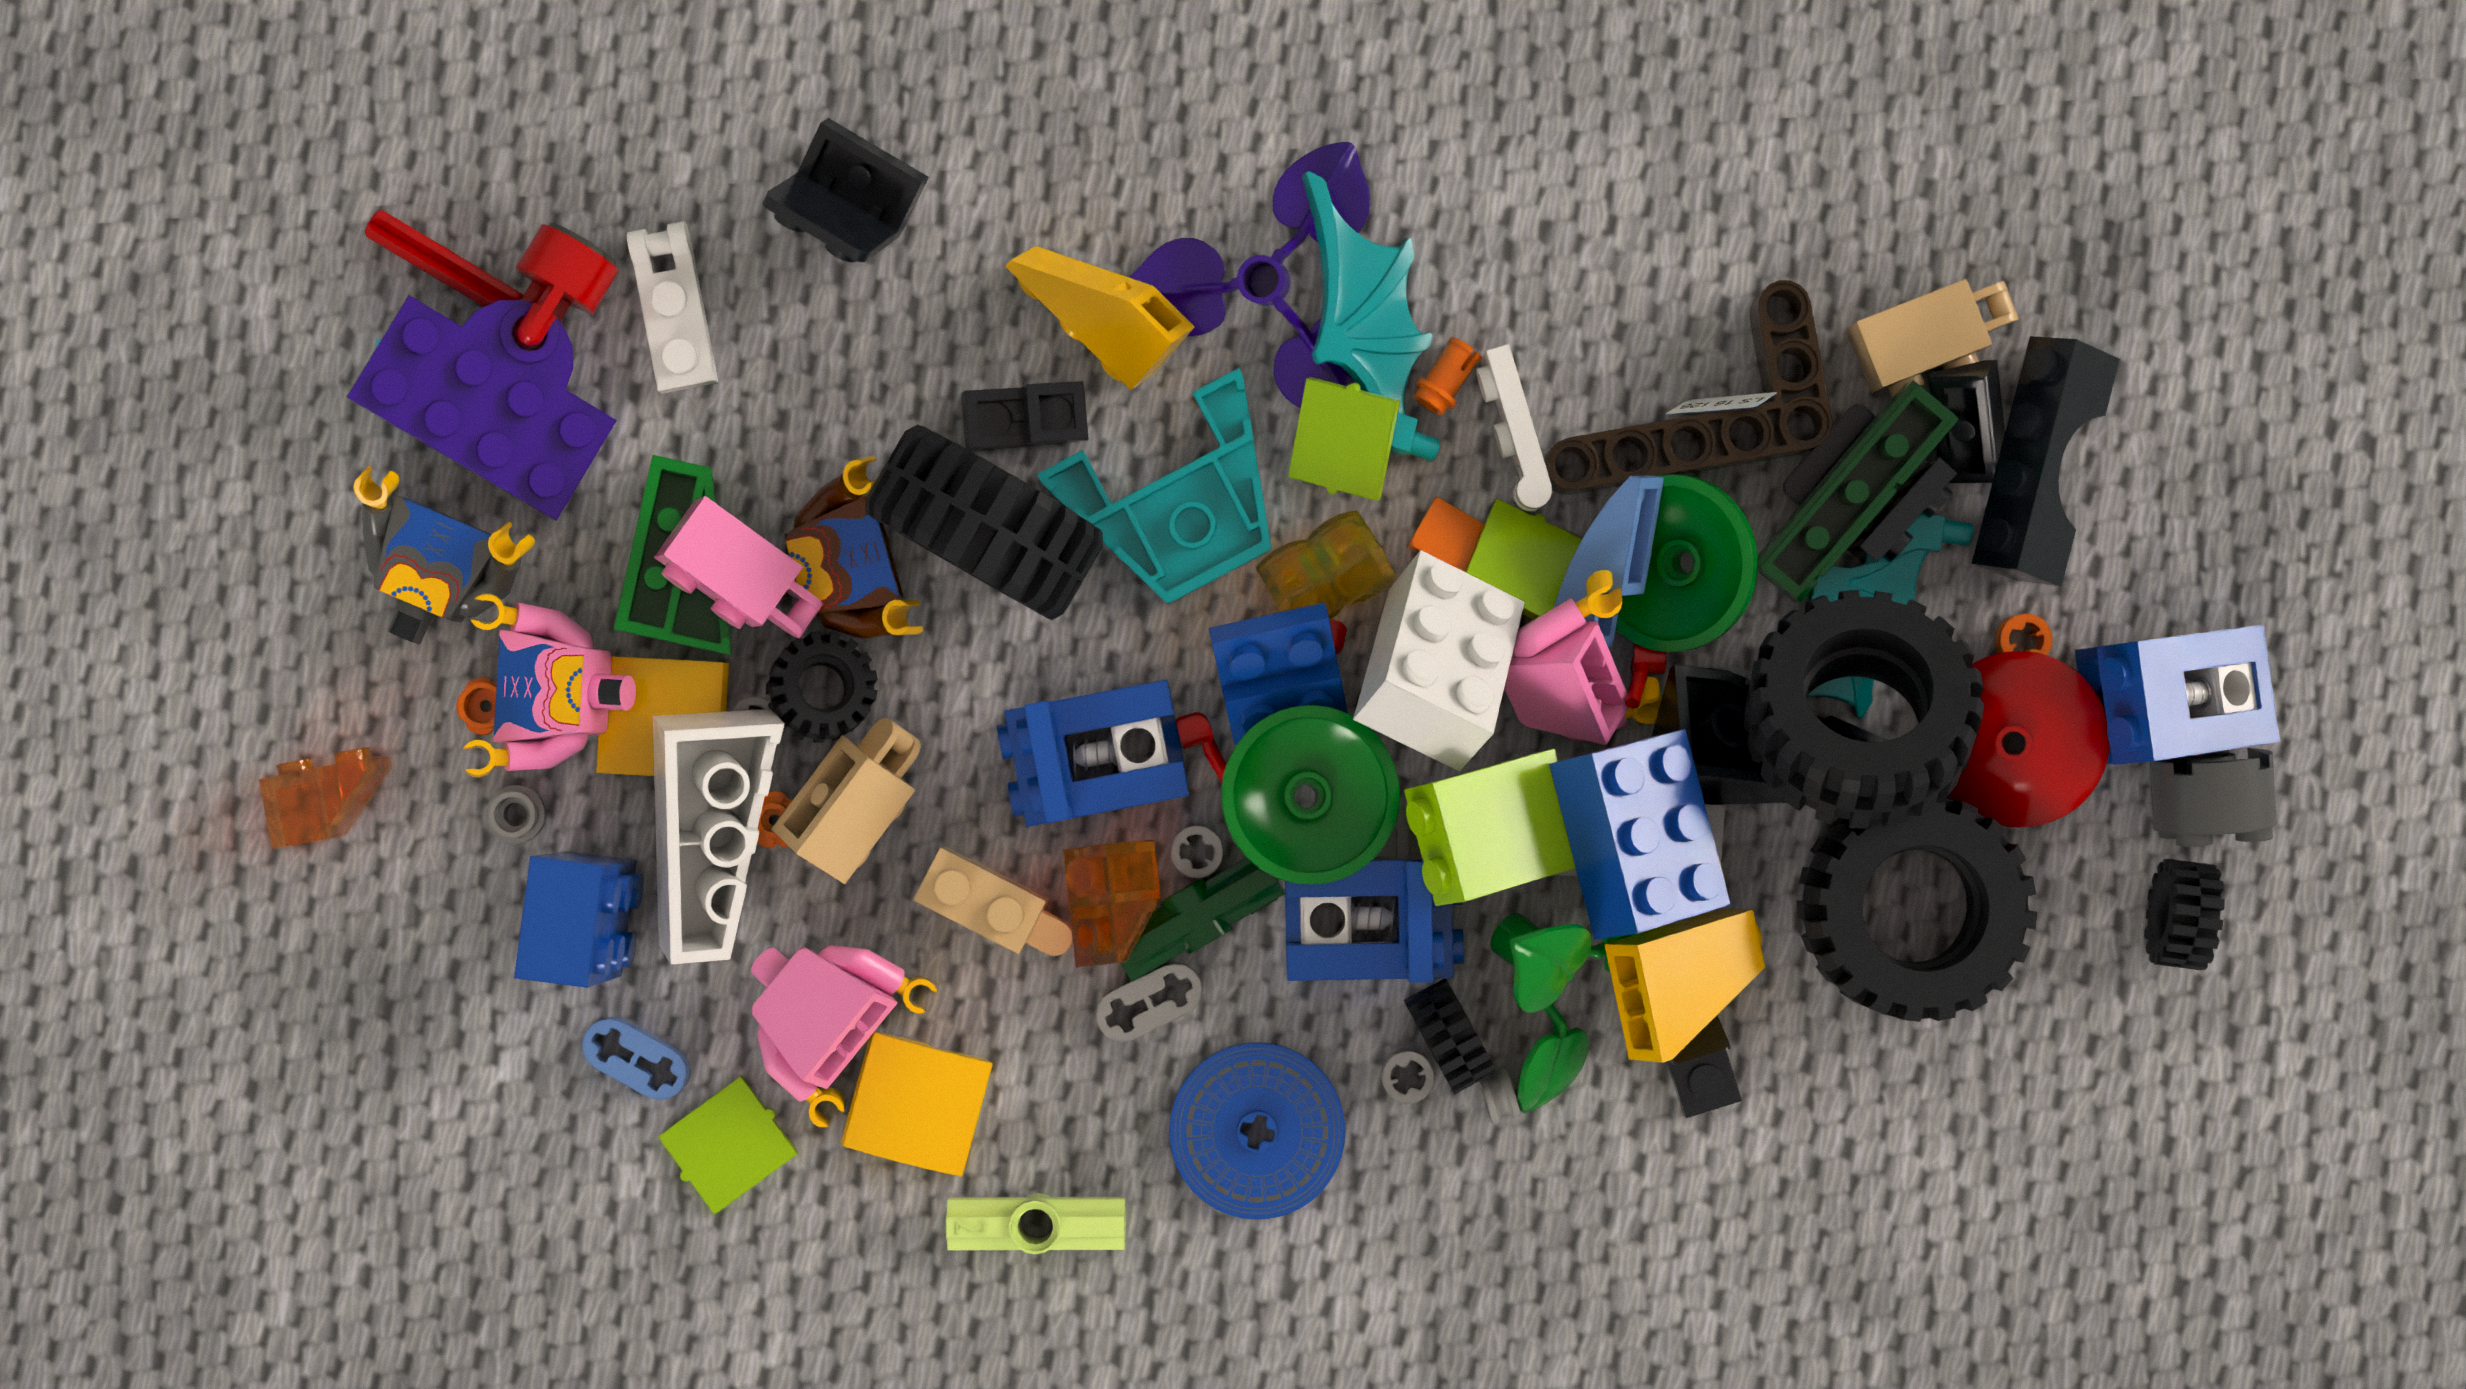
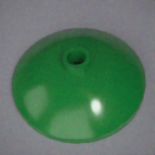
[1616,474,1758,652]
[1221,705,1400,885]

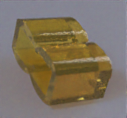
[1256,510,1397,621]

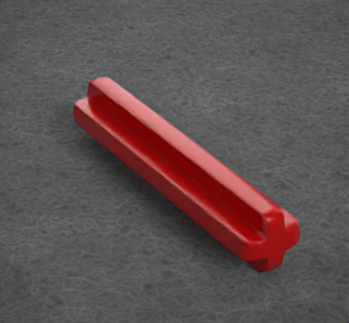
[365,210,524,307]

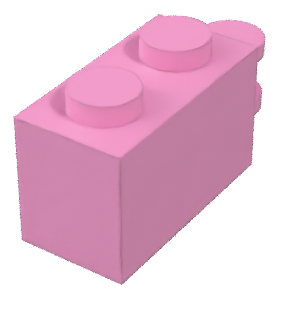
[654,496,823,639]

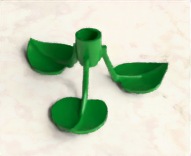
[1490,913,1665,1114]

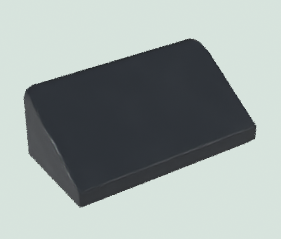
[1928,360,2005,483]

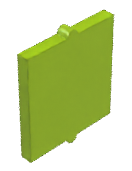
[1288,377,1400,501]
[1465,498,1582,619]
[658,1075,798,1215]

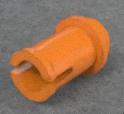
[1413,337,1482,416]

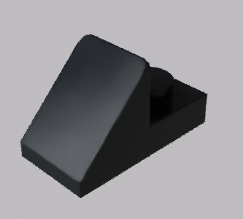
[1666,1015,1742,1118]

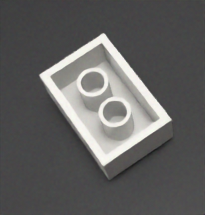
[1353,550,1525,772]

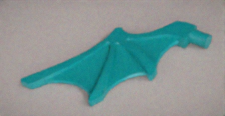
[1302,171,1440,461]
[1806,513,1973,719]

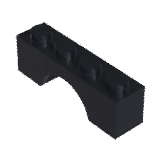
[1971,336,2120,587]

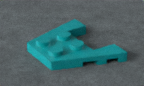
[1037,368,1272,605]

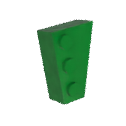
[614,455,732,655]

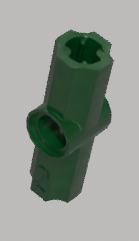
[1107,858,1285,981]

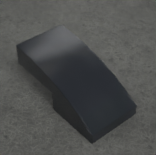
[961,381,1089,451]

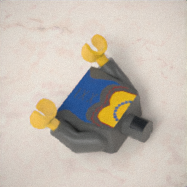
[353,466,535,645]

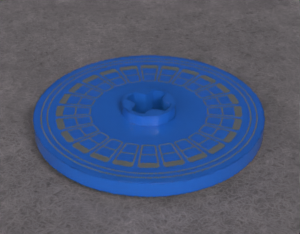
[1169,1042,1345,1220]

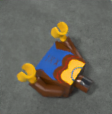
[781,456,923,639]

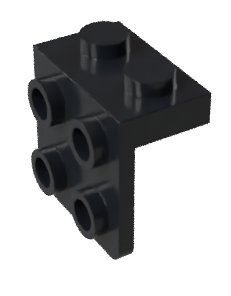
[762,118,929,263]
[1783,405,1957,565]

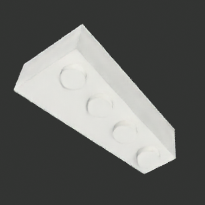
[653,709,785,964]

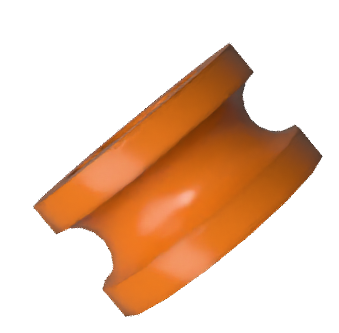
[1994,613,2053,655]

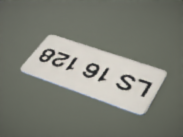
[1666,392,1777,415]

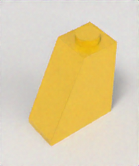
[1604,909,1765,1063]

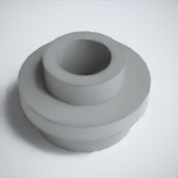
[486,785,546,844]

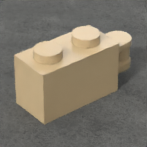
[1846,279,2019,398]
[771,718,921,884]
[913,846,1075,956]

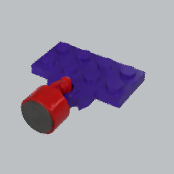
[346,222,619,521]

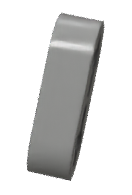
[1096,962,1202,1042]

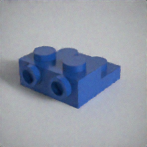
[1208,602,1348,745]

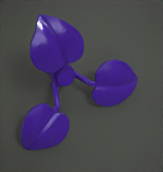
[1129,142,1371,408]

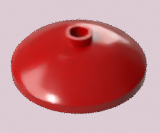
[1949,651,2110,828]

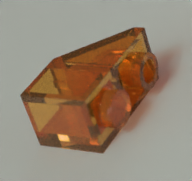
[259,747,392,849]
[1063,840,1161,967]

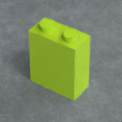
[1404,749,1576,906]

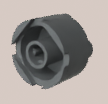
[2149,748,2277,847]

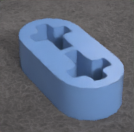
[582,1017,691,1100]

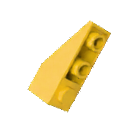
[1005,246,1195,390]

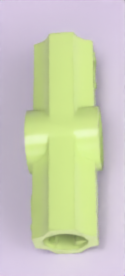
[946,1193,1126,1254]

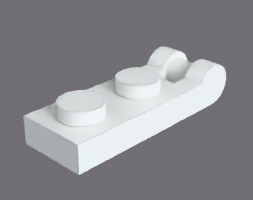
[627,221,719,394]
[1476,344,1552,512]

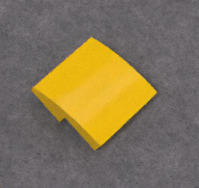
[596,656,729,776]
[840,1031,993,1177]

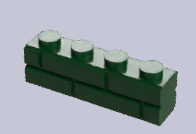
[1757,380,1959,603]

